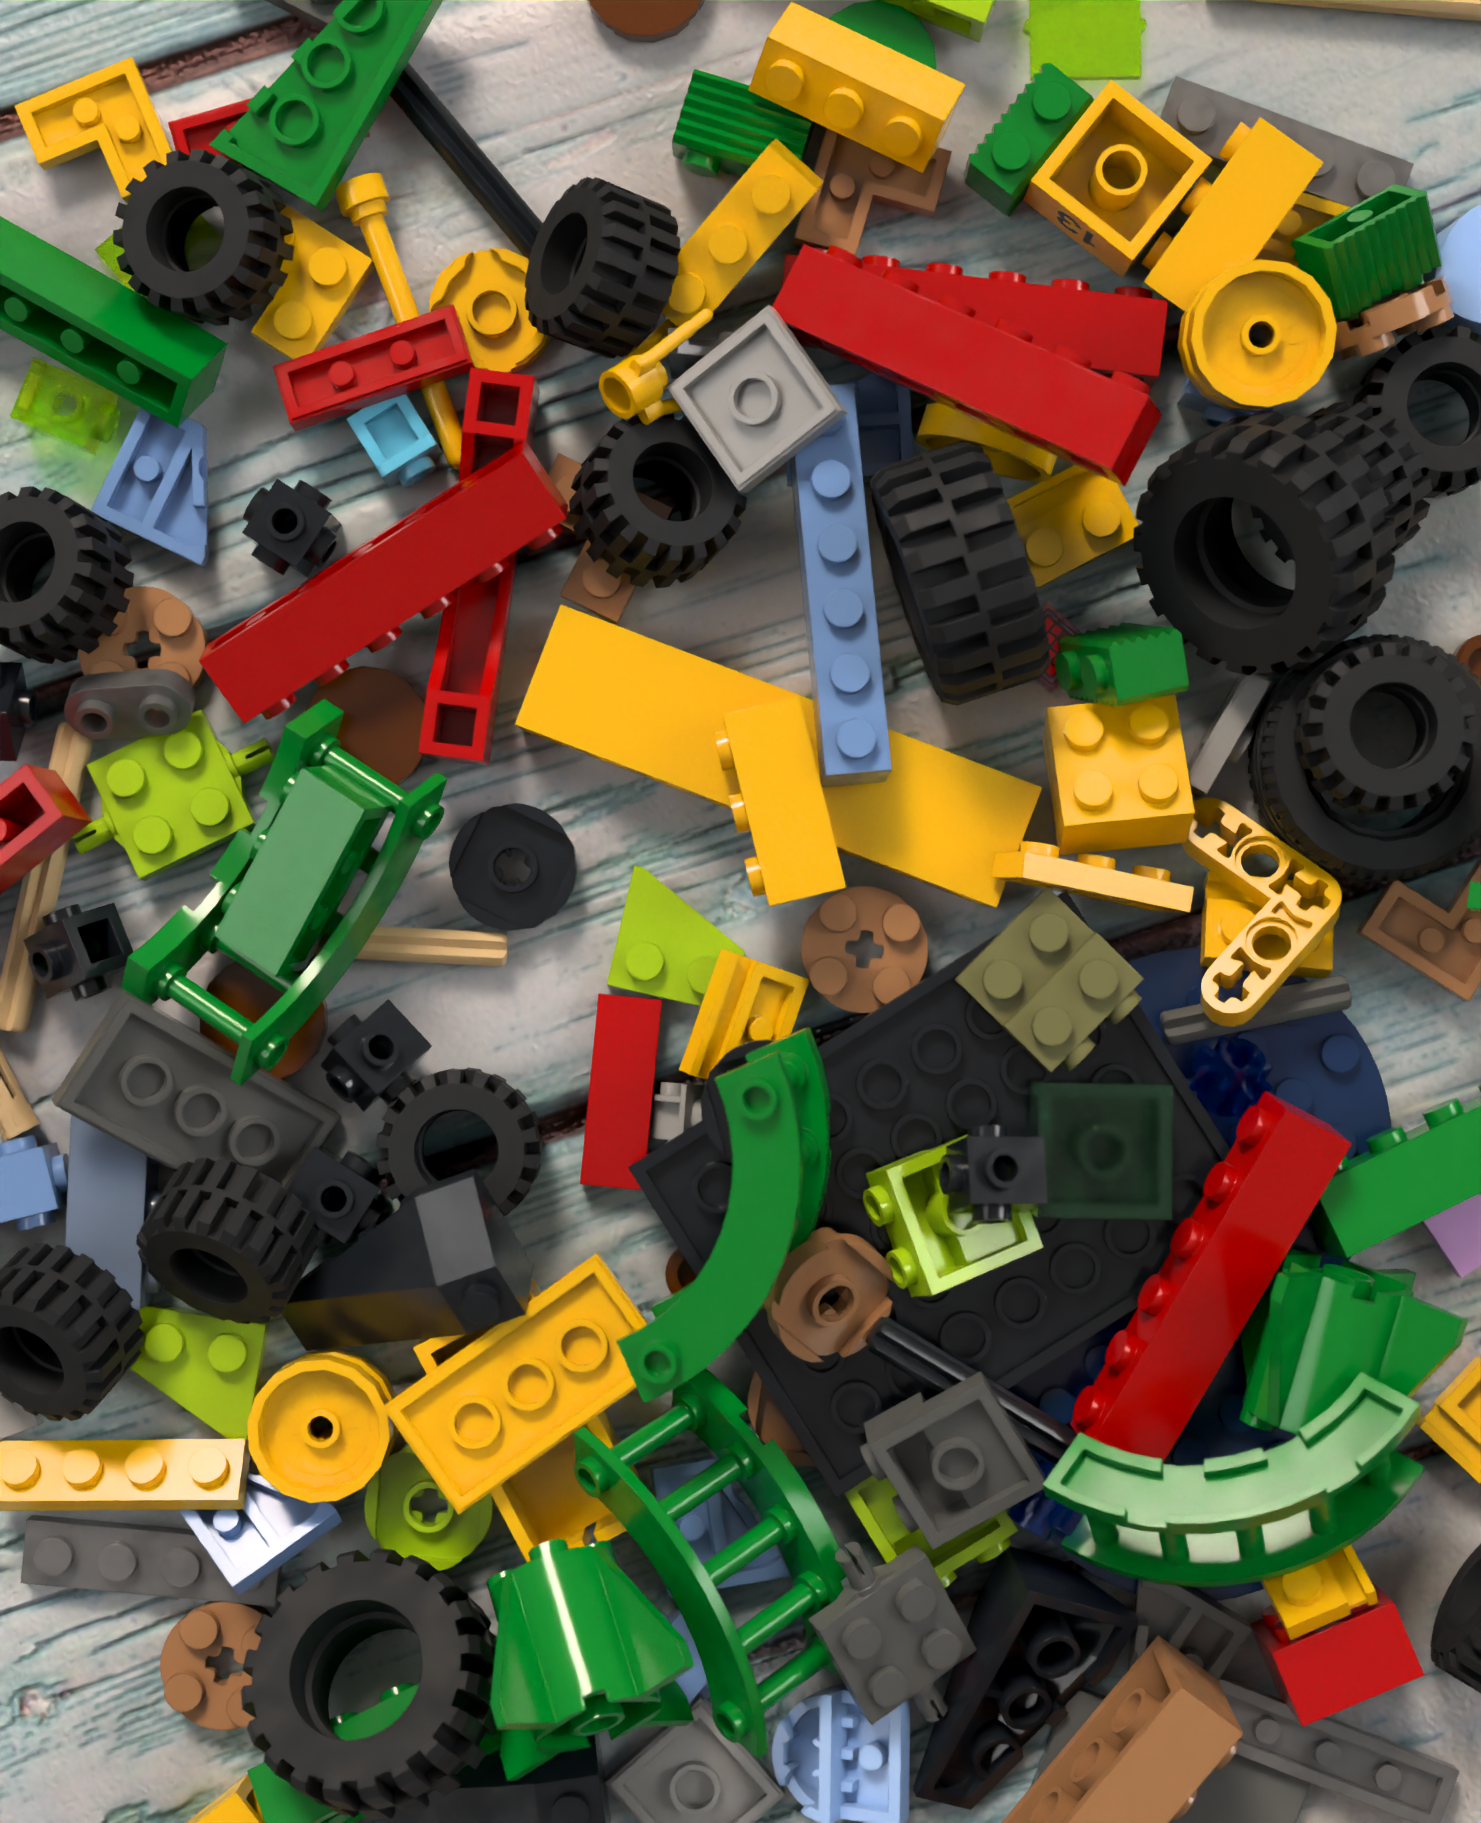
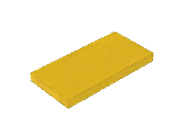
[383,1252,648,1514]

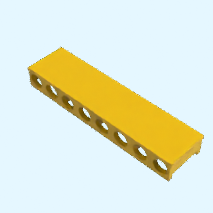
[515,604,1042,908]

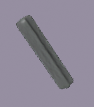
[1160,975,1352,1045]

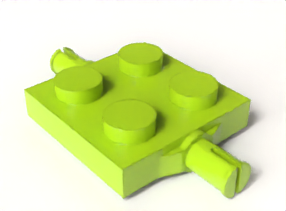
[72,709,275,881]

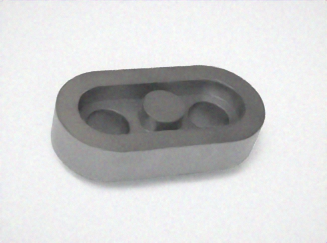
[64,669,195,740]

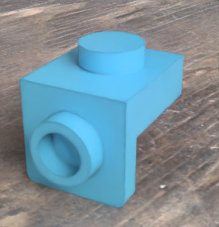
[346,394,443,488]

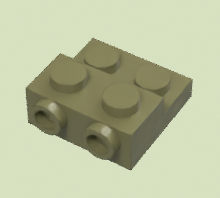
[954,887,1144,1073]

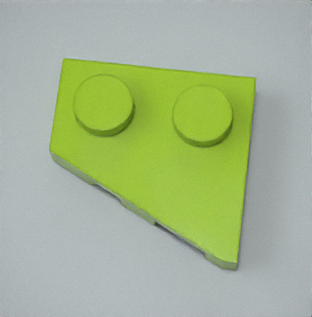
[607,865,745,1006]
[130,1303,270,1443]

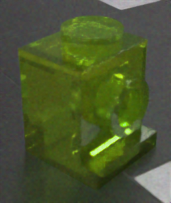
[10,357,120,455]

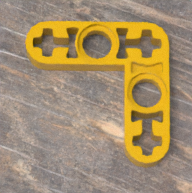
[1181,797,1342,1027]

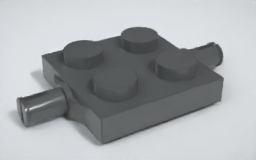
[809,1542,977,1725]

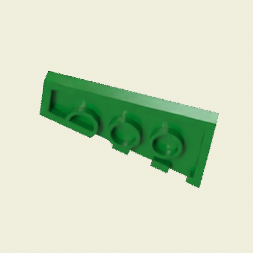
[209,0,443,212]

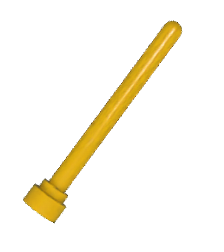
[334,172,462,470]

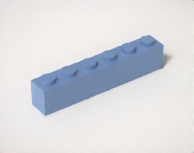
[790,383,892,787]

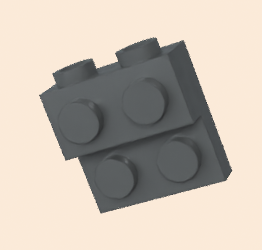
[860,1371,1046,1549]

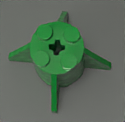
[1240,1248,1469,1437]
[486,1539,695,1781]

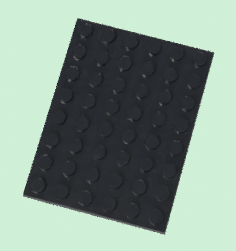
[628,891,1230,1498]

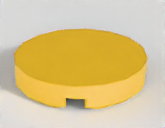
[429,248,551,373]

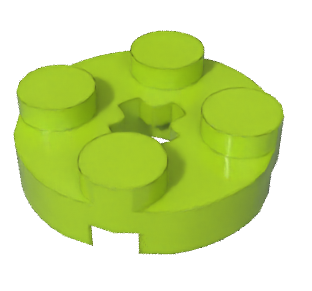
[364,1444,495,1571]

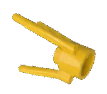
[599,309,713,425]

